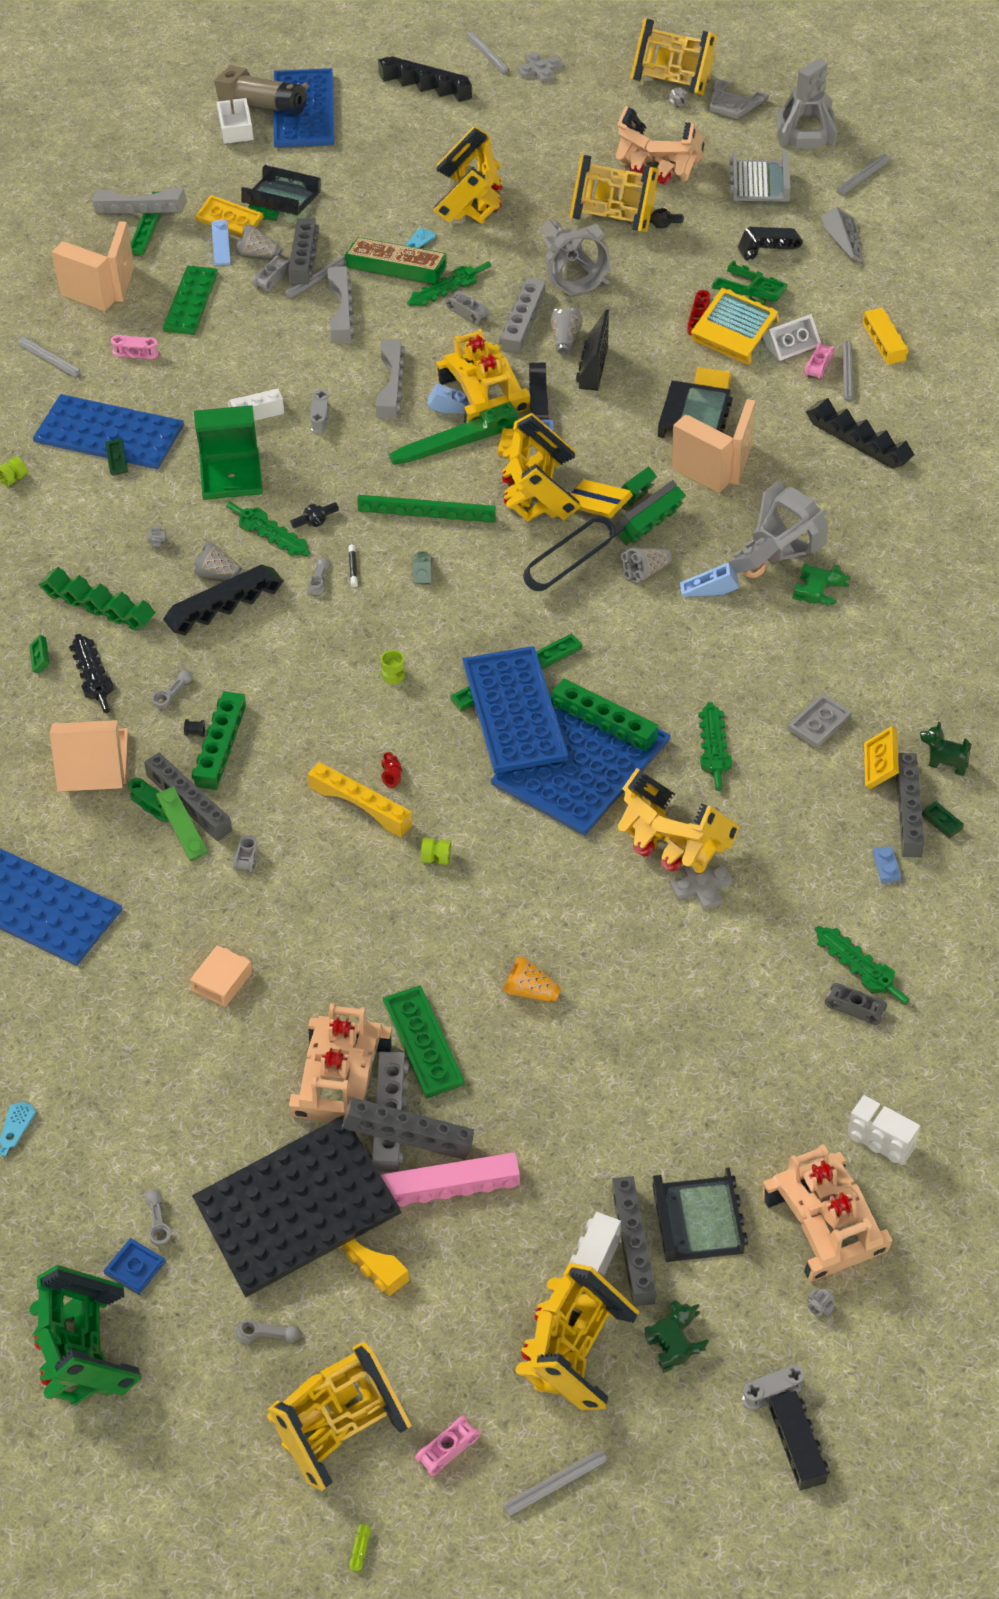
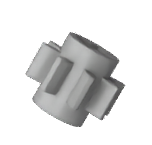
[669,87,687,107]
[147,526,166,547]
[807,1289,835,1317]

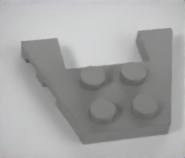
[710,78,769,119]

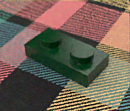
[105,438,128,476]
[922,801,964,839]

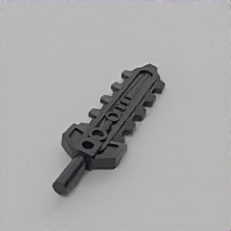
[69,634,114,713]

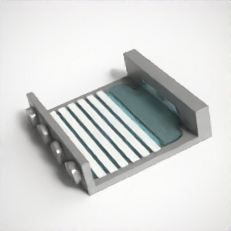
[729,150,791,202]

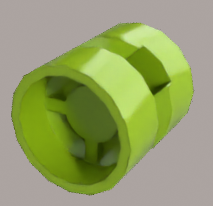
[0,456,28,487]
[380,650,405,684]
[421,837,452,865]

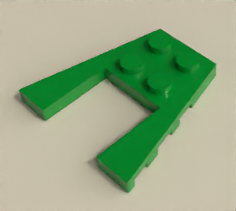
[712,260,788,301]

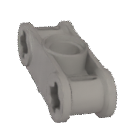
[252,256,290,292]
[445,291,490,325]
[310,389,330,434]
[742,1365,805,1410]

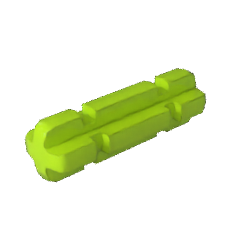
[349,1524,371,1572]

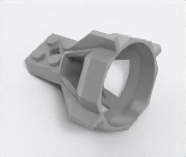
[776,58,837,148]
[541,219,610,296]
[729,481,828,573]

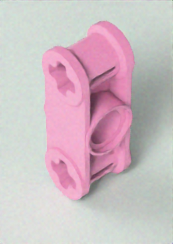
[111,335,159,359]
[804,342,835,380]
[415,1415,481,1477]

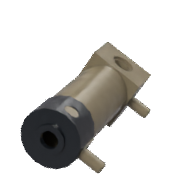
[214,65,309,115]

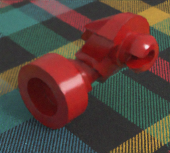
[381,752,402,788]

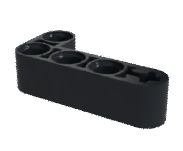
[738,227,803,261]
[529,362,549,420]

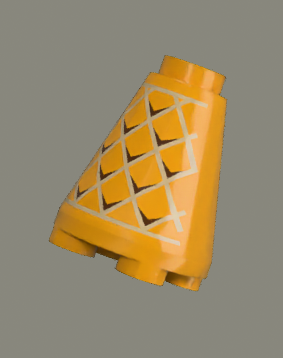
[502,956,562,1003]

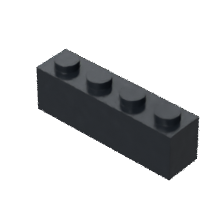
[769,1391,830,1491]

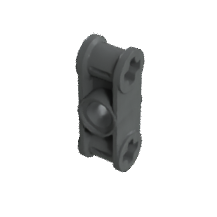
[825,983,887,1025]

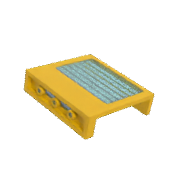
[691,288,779,365]

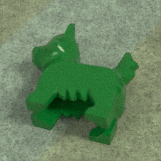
[793,563,851,606]

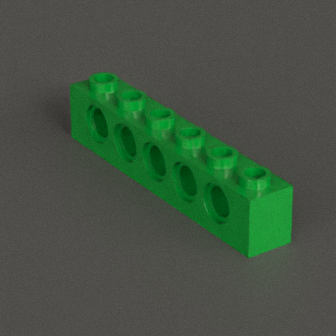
[551,678,659,751]
[192,691,246,790]

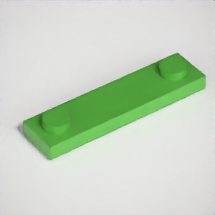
[156,786,208,861]

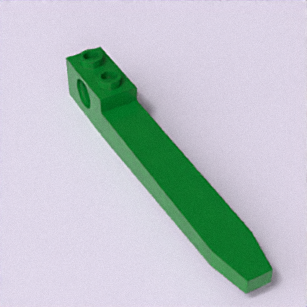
[389,402,518,465]

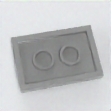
[787,693,852,749]

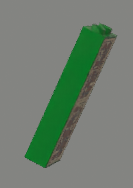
[345,237,447,284]

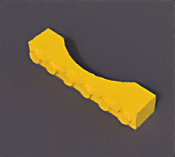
[307,762,412,837]
[338,1239,409,1296]

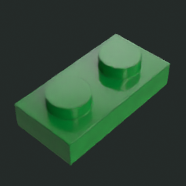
[248,204,280,221]
[29,635,49,674]

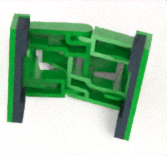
[30,1265,142,1406]

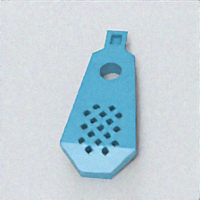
[404,228,436,248]
[0,1102,36,1157]

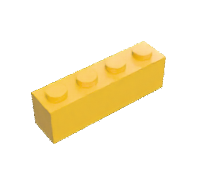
[863,308,908,365]

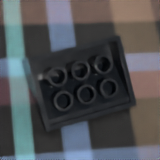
[576,310,609,391]

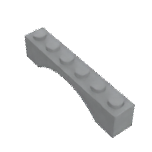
[92,188,187,214]
[328,266,354,342]
[376,339,405,418]

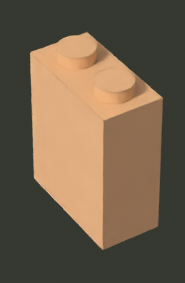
[190,945,252,1007]

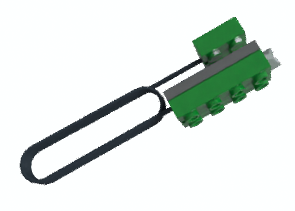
[523,466,686,591]

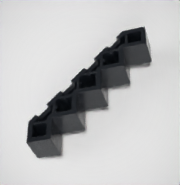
[378,56,472,102]
[806,398,915,469]
[163,564,284,636]

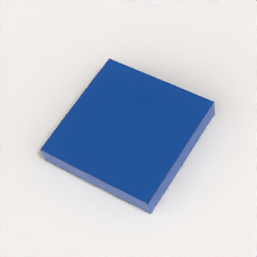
[104,1238,166,1295]

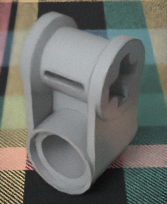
[233,835,259,873]

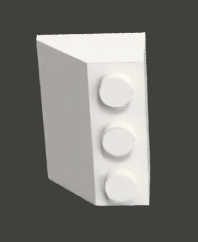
[763,314,821,361]
[227,389,284,421]

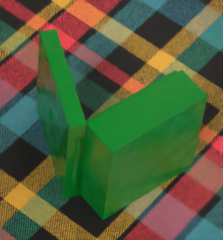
[194,405,263,500]

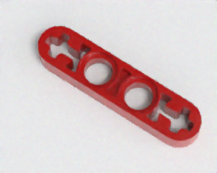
[687,290,710,336]

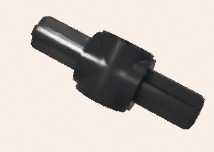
[649,208,684,228]
[290,502,339,529]

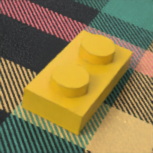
[498,428,514,456]

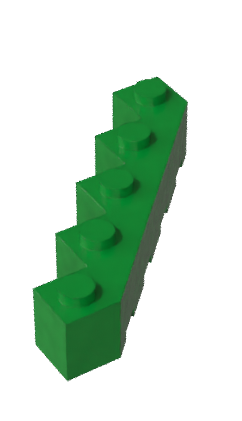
[38,566,156,631]

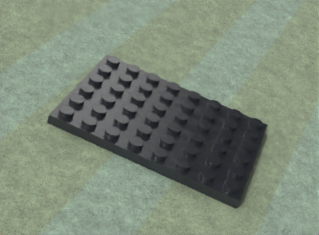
[192,1115,402,1298]

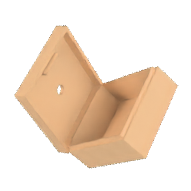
[52,222,134,311]
[672,399,755,493]
[50,720,129,792]

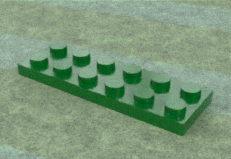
[163,265,218,335]
[383,985,465,1099]

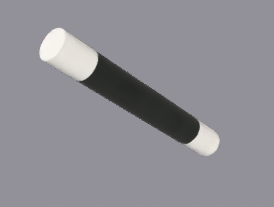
[348,545,358,587]

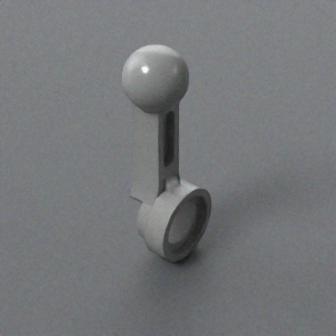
[307,557,330,595]
[152,670,193,709]
[145,1190,172,1246]
[236,1320,302,1344]

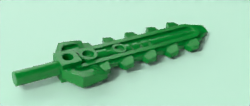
[407,261,491,306]
[226,501,310,557]
[698,702,732,791]
[814,926,910,1005]

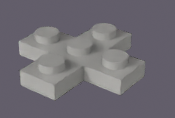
[517,52,563,84]
[670,865,732,910]

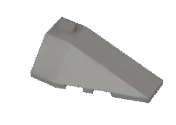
[822,206,863,263]

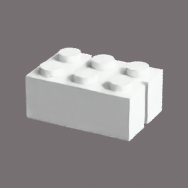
[217,98,254,144]
[847,1095,920,1165]
[569,1212,621,1292]

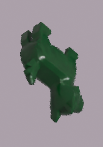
[920,722,972,776]
[644,1300,709,1373]

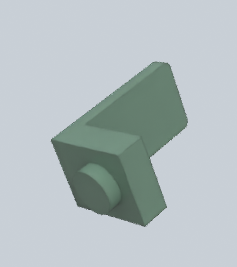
[413,551,431,583]

